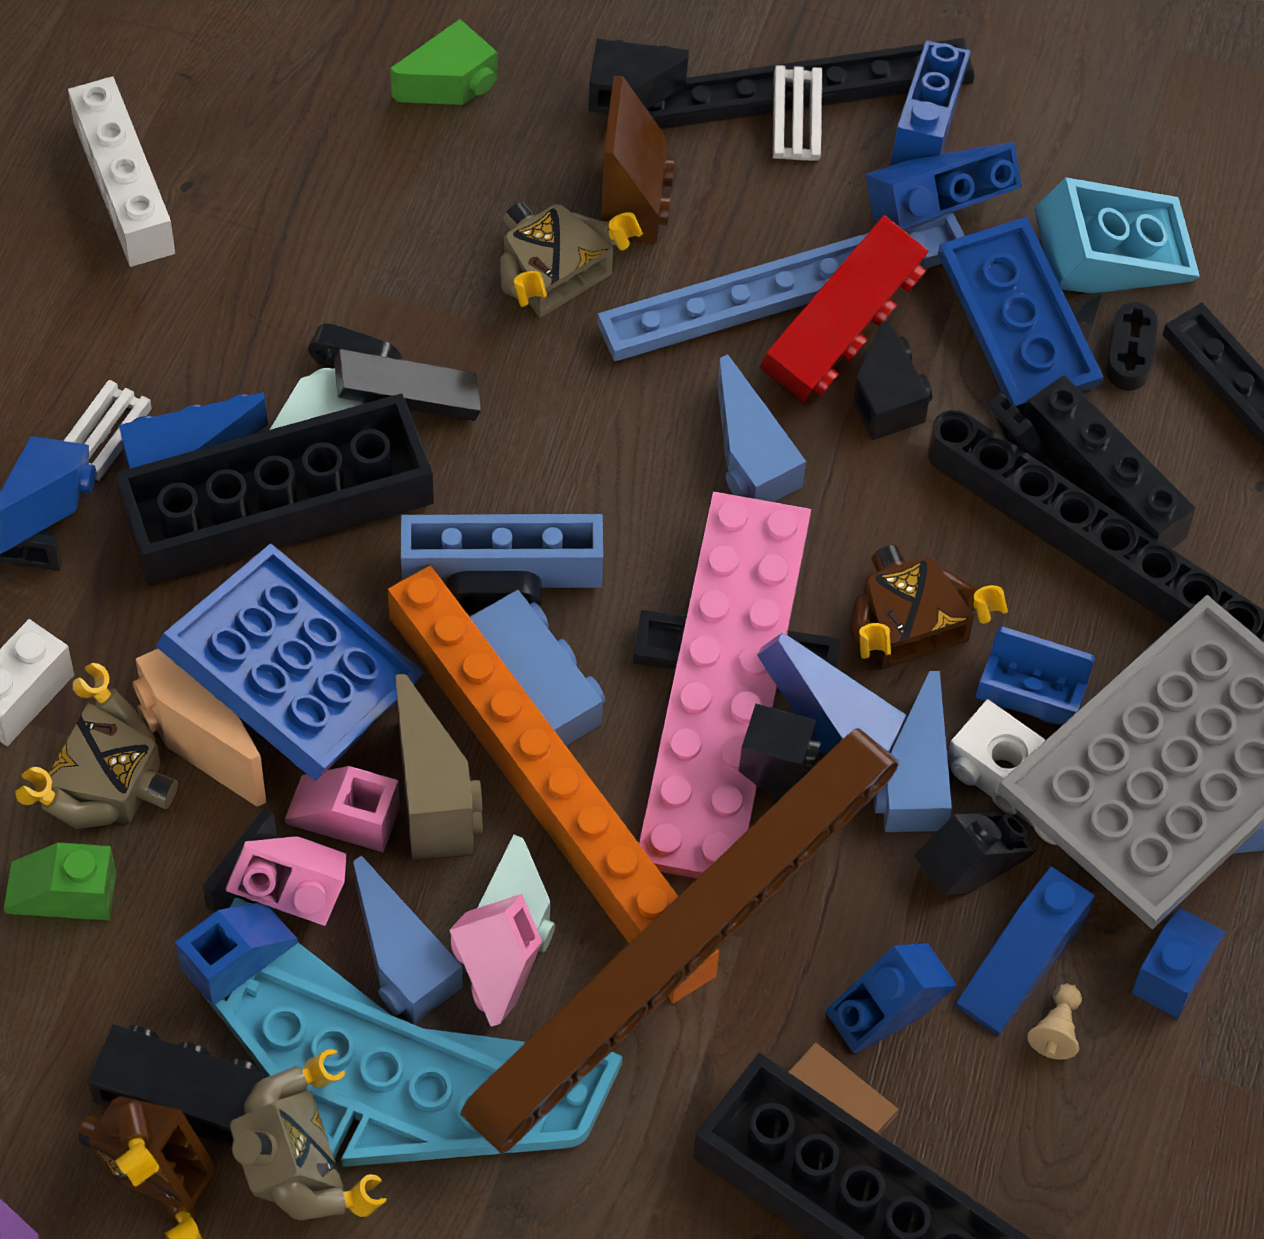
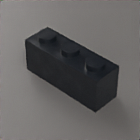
[88,1024,265,1147]

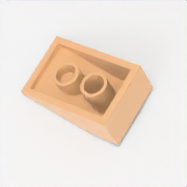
[133,649,267,807]

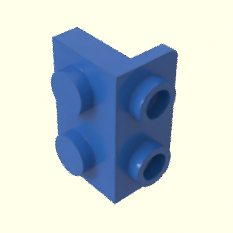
[975,626,1095,725]

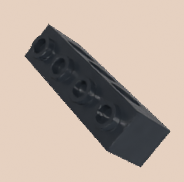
[1023,375,1196,549]

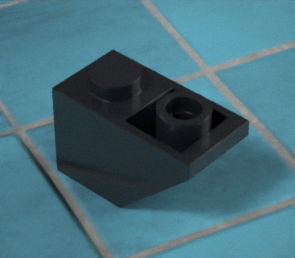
[588,38,689,114]
[853,320,933,440]
[739,703,821,802]
[914,812,1036,895]

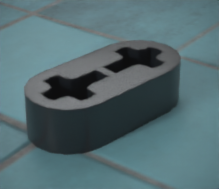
[1106,302,1158,390]
[308,323,402,369]
[446,571,542,615]

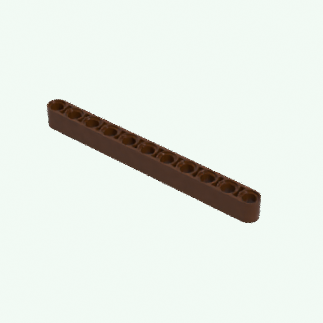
[460,728,899,1153]

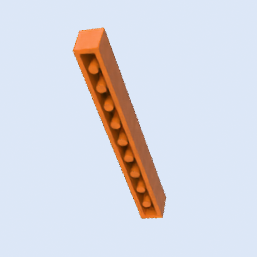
[388,565,719,1004]

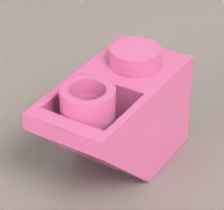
[285,766,400,852]
[226,836,346,926]
[449,894,542,1026]

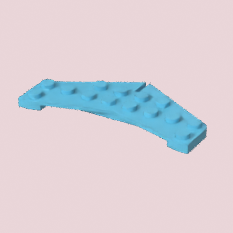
[202,897,623,1167]

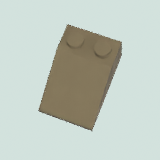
[395,674,483,860]

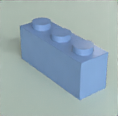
[470,590,605,746]

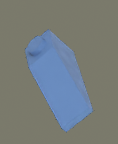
[717,354,806,502]
[873,671,952,832]
[353,856,463,1025]

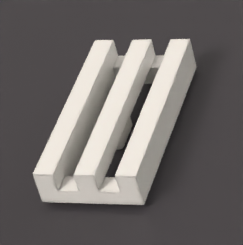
[773,65,822,161]
[64,380,152,481]

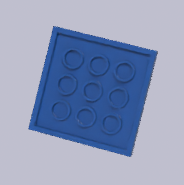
[156,543,425,781]

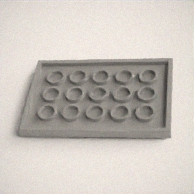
[998,595,1264,929]

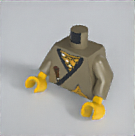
[499,202,643,318]
[15,663,178,829]
[230,1049,387,1220]

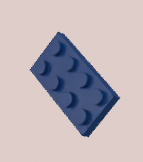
[938,217,1103,412]

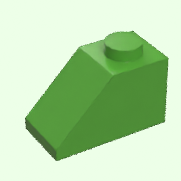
[390,19,497,105]
[4,843,116,921]

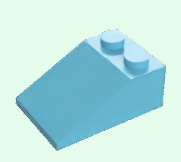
[1034,177,1200,294]

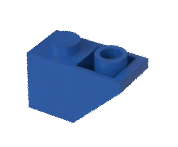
[175,903,298,1006]
[825,943,957,1053]

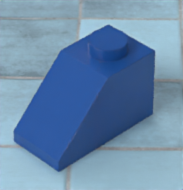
[1131,908,1226,1019]

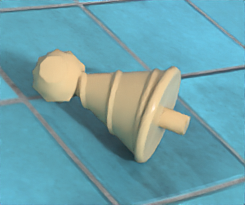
[1028,983,1082,1059]

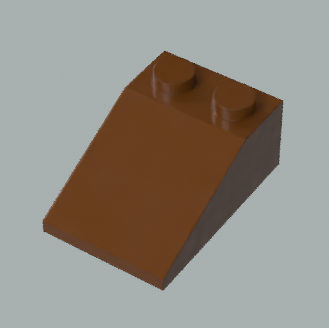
[601,76,675,243]

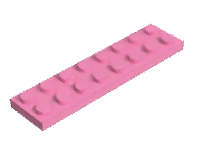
[639,492,811,879]

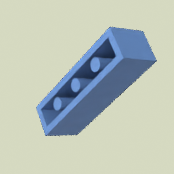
[401,514,603,588]

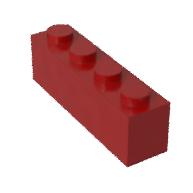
[759,215,929,404]

